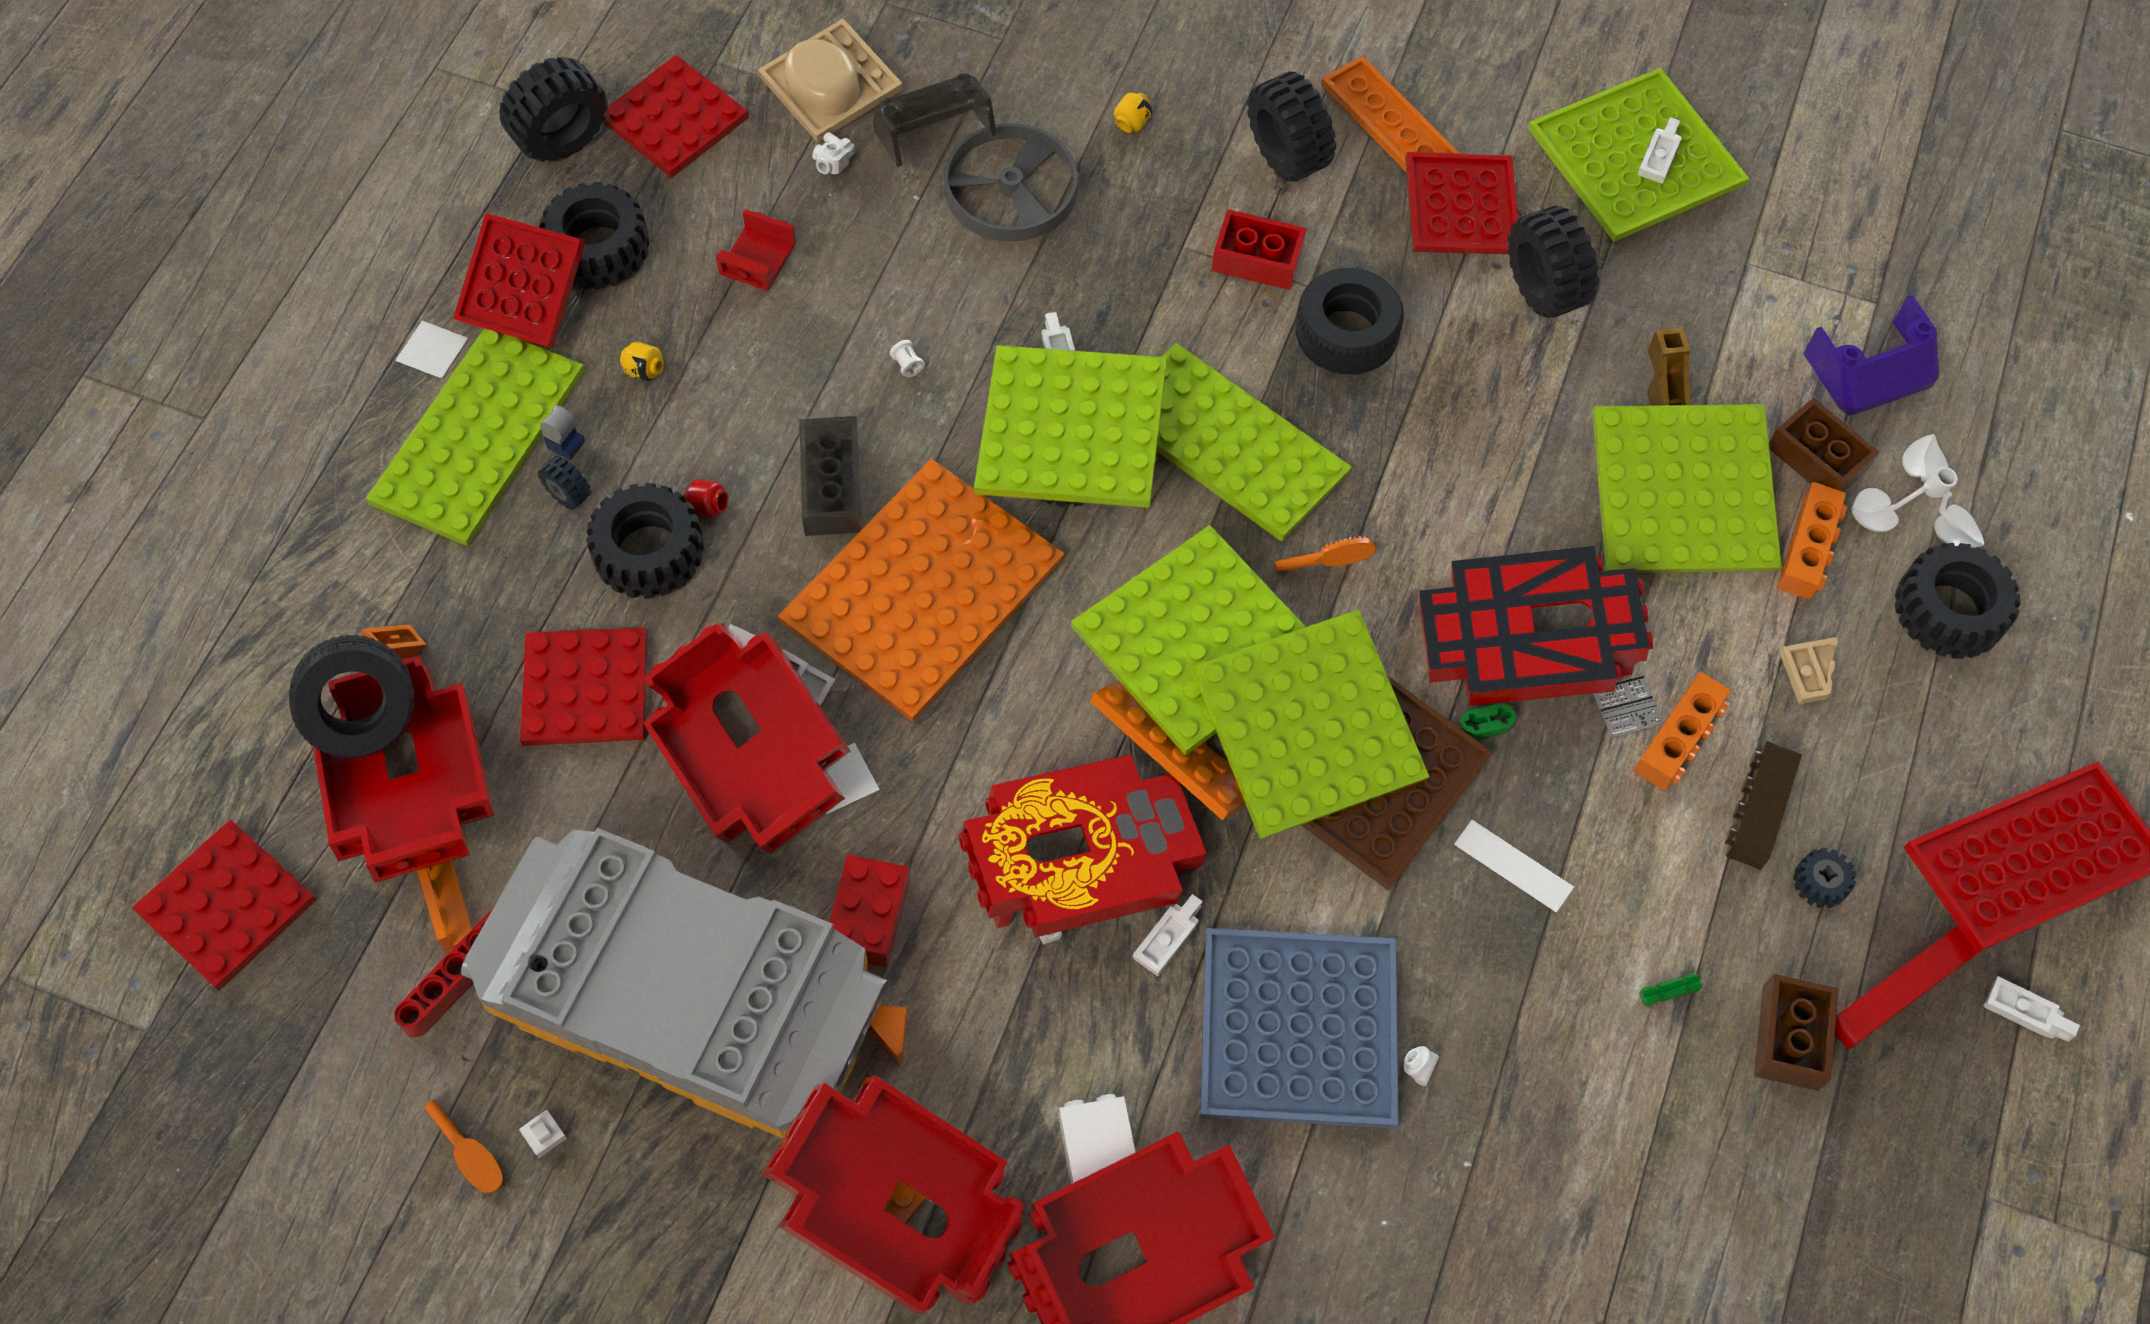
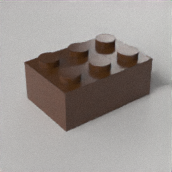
[1769,398,1879,492]
[1754,974,1838,1091]

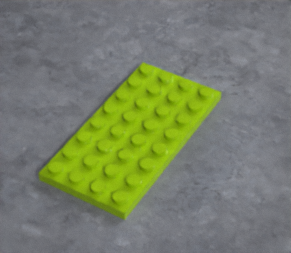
[366,328,585,547]
[1157,343,1352,542]

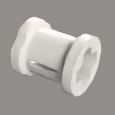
[890,340,925,377]

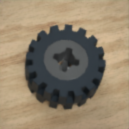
[537,456,592,510]
[1793,848,1856,908]

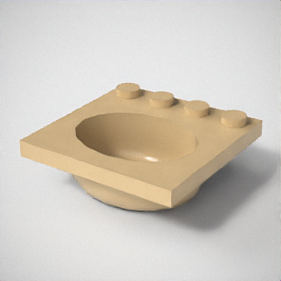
[758,19,903,143]

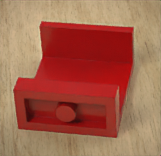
[716,209,797,291]

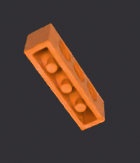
[1776,482,1847,600]
[1633,671,1731,791]

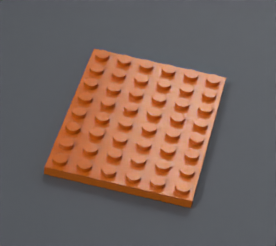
[778,458,1065,723]

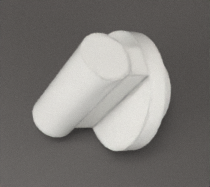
[1404,1046,1439,1086]

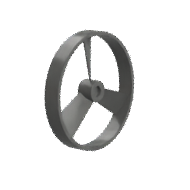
[944,123,1078,241]

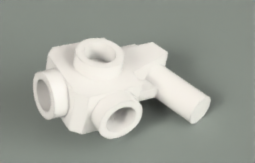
[812,132,855,174]

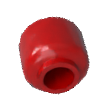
[683,479,729,518]

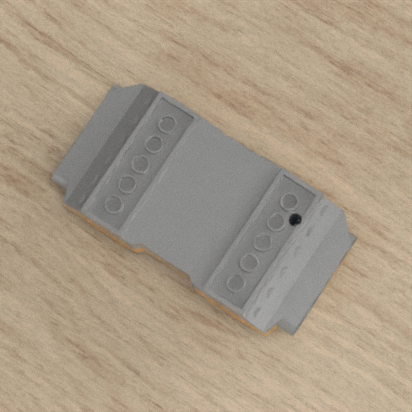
[461,828,888,1138]

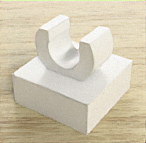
[519,1110,567,1158]

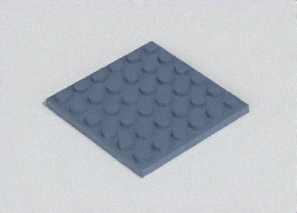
[1200,928,1398,1129]

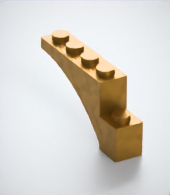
[1647,328,1691,406]

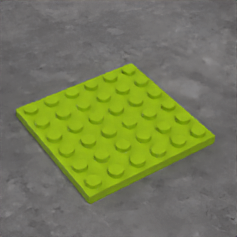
[1528,68,1749,242]
[974,345,1167,508]
[1592,404,1782,573]
[1071,525,1306,756]
[1191,609,1429,840]

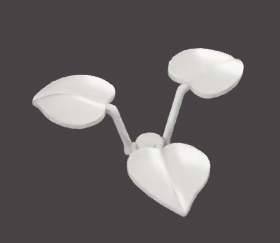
[1851,434,1984,548]

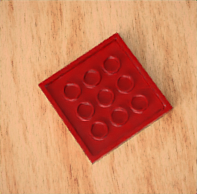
[603,55,749,178]
[1405,152,1518,255]
[453,213,586,349]
[520,627,647,746]
[132,819,317,991]

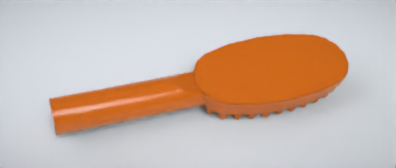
[1274,536,1376,573]
[424,1100,503,1194]

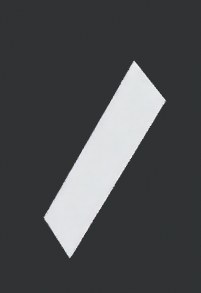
[1454,820,1574,913]

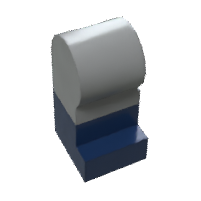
[540,405,585,460]

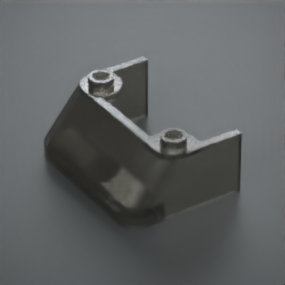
[873,73,996,167]

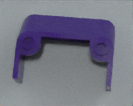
[1803,295,1939,415]

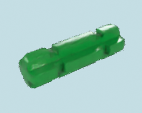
[1639,973,1702,1006]

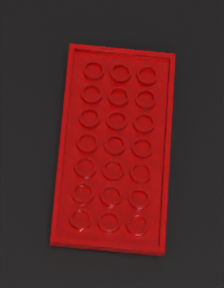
[1903,761,2150,953]

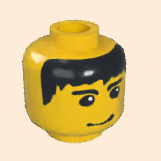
[1114,93,1153,133]
[620,342,664,382]

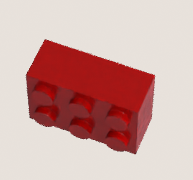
[1211,209,1307,290]
[829,854,910,967]

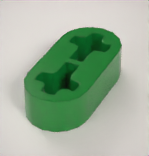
[1458,704,1516,740]

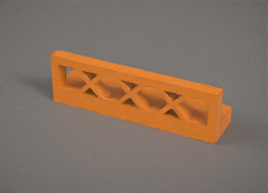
[417,861,473,953]

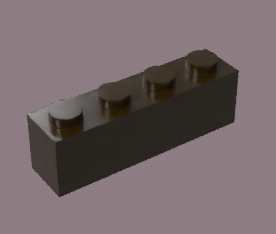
[1724,741,1802,870]

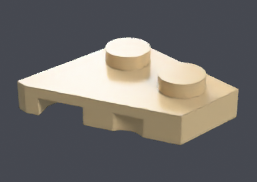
[1779,637,1838,704]

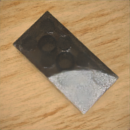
[799,416,863,536]

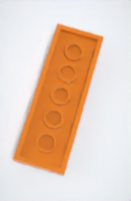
[1321,55,1460,172]
[1089,680,1246,820]

